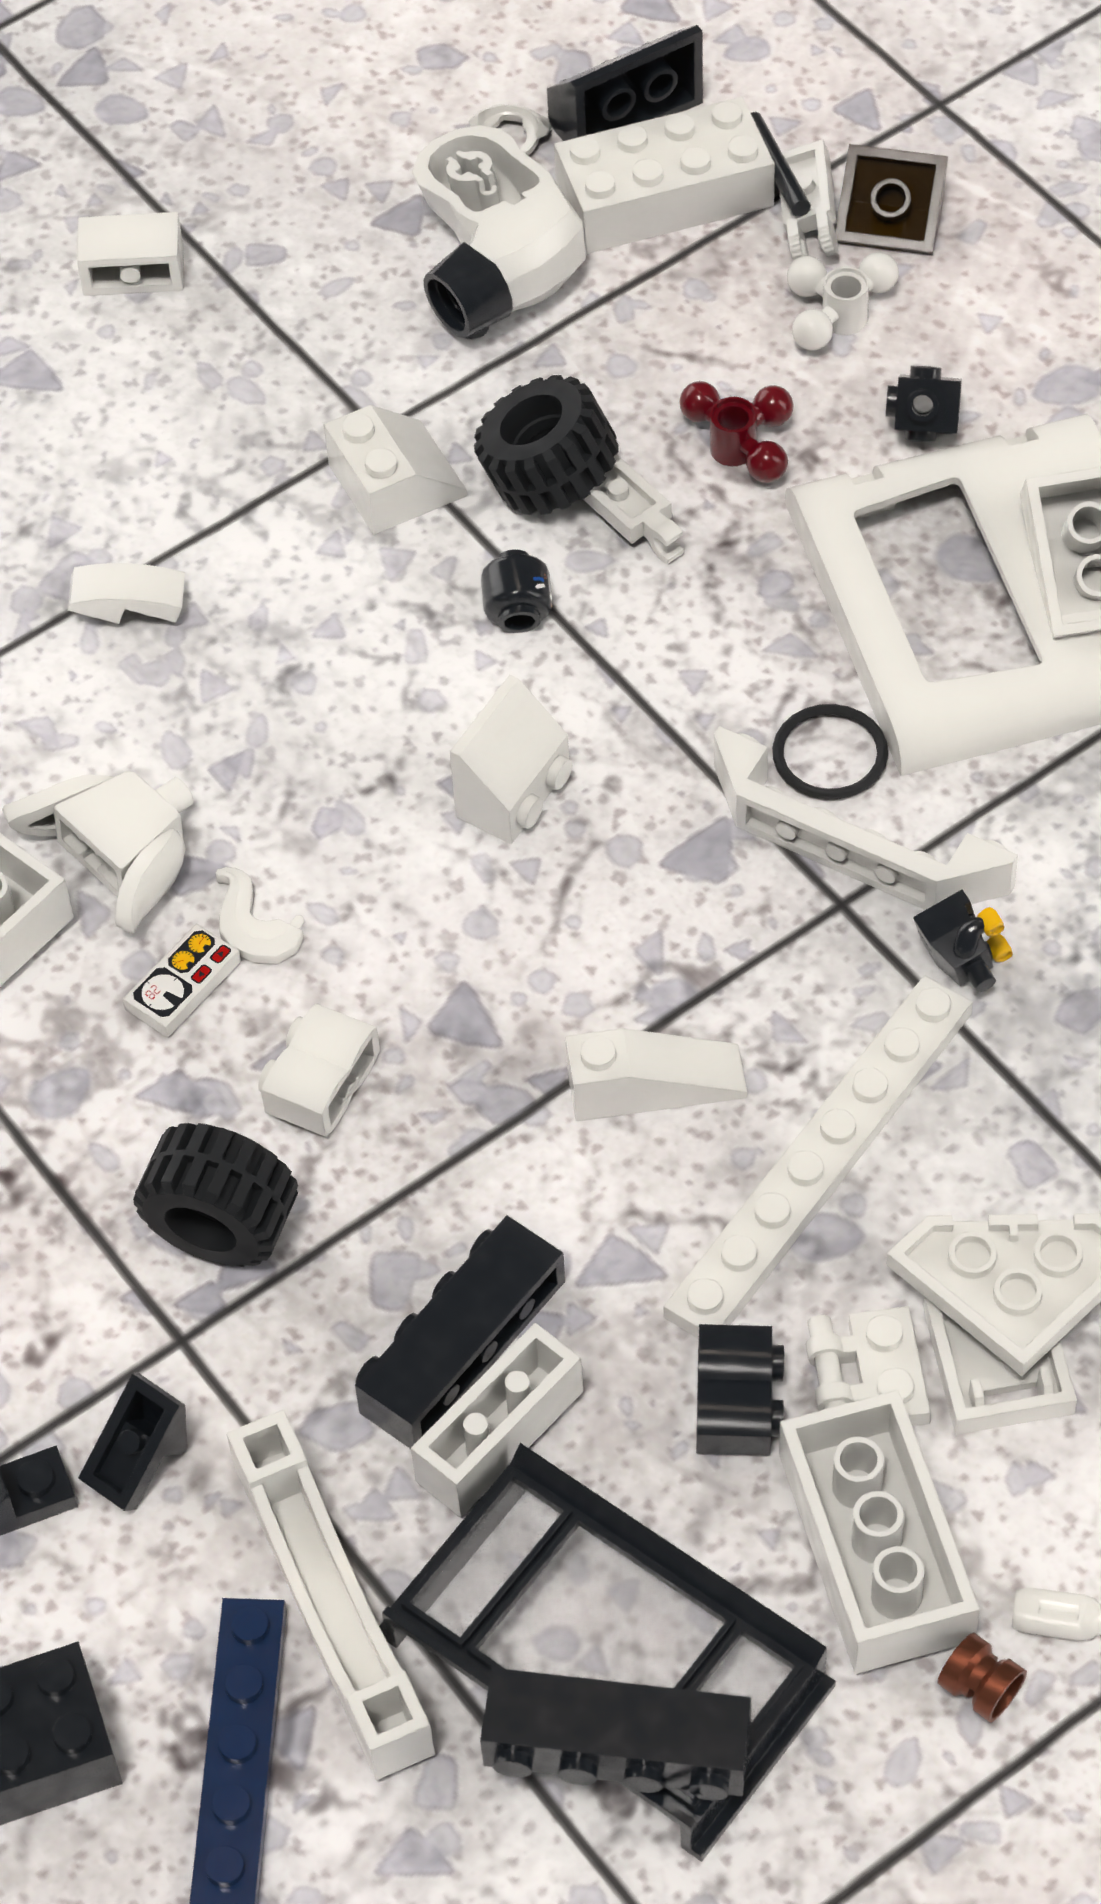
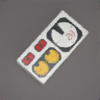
[123,923,241,1038]

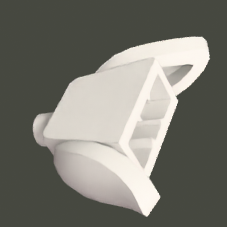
[2,771,194,934]

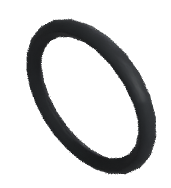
[772,704,888,800]

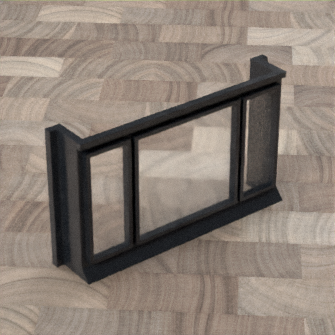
[379,1443,836,1862]

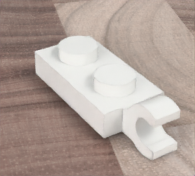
[583,454,684,564]

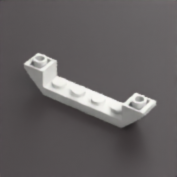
[714,726,1018,910]

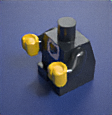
[913,889,1013,992]

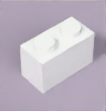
[77,212,184,296]

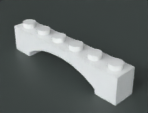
[226,1409,435,1781]

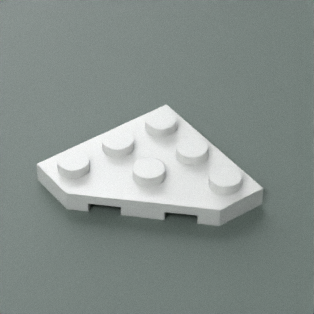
[886,1213,1101,1376]

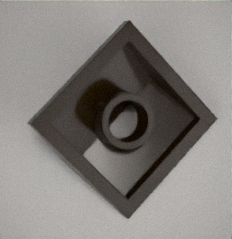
[835,144,948,255]

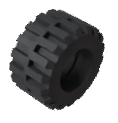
[474,375,619,515]
[133,1123,298,1267]

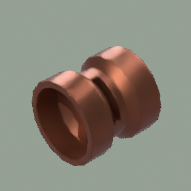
[937,1632,1027,1722]

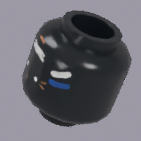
[481,549,553,633]

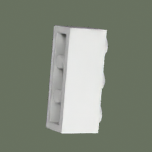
[411,1323,583,1517]

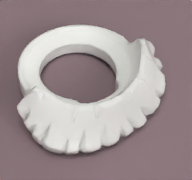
[469,104,551,155]

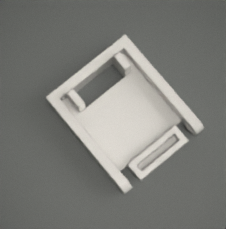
[923,1298,1077,1435]

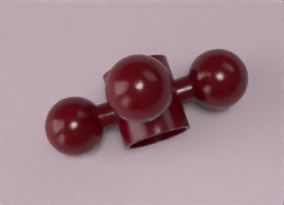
[679,381,794,483]

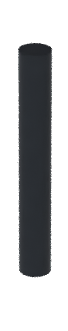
[751,112,811,217]

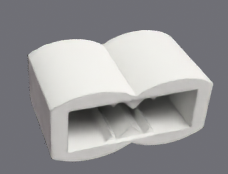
[258,1004,380,1137]

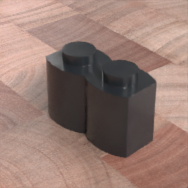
[696,1324,784,1455]

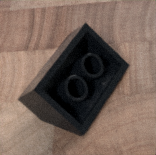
[547,25,703,141]

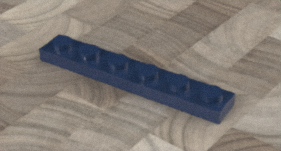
[189,1598,287,1904]

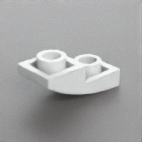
[67,563,185,624]

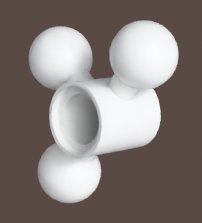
[787,252,899,350]

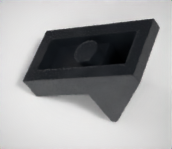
[78,1373,187,1511]
[0,1445,78,1536]

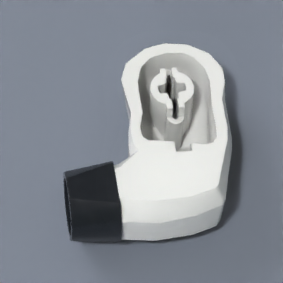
[412,125,586,339]

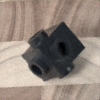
[885,366,962,442]

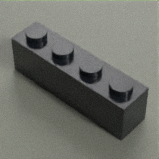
[355,1215,565,1449]
[480,1667,751,1800]

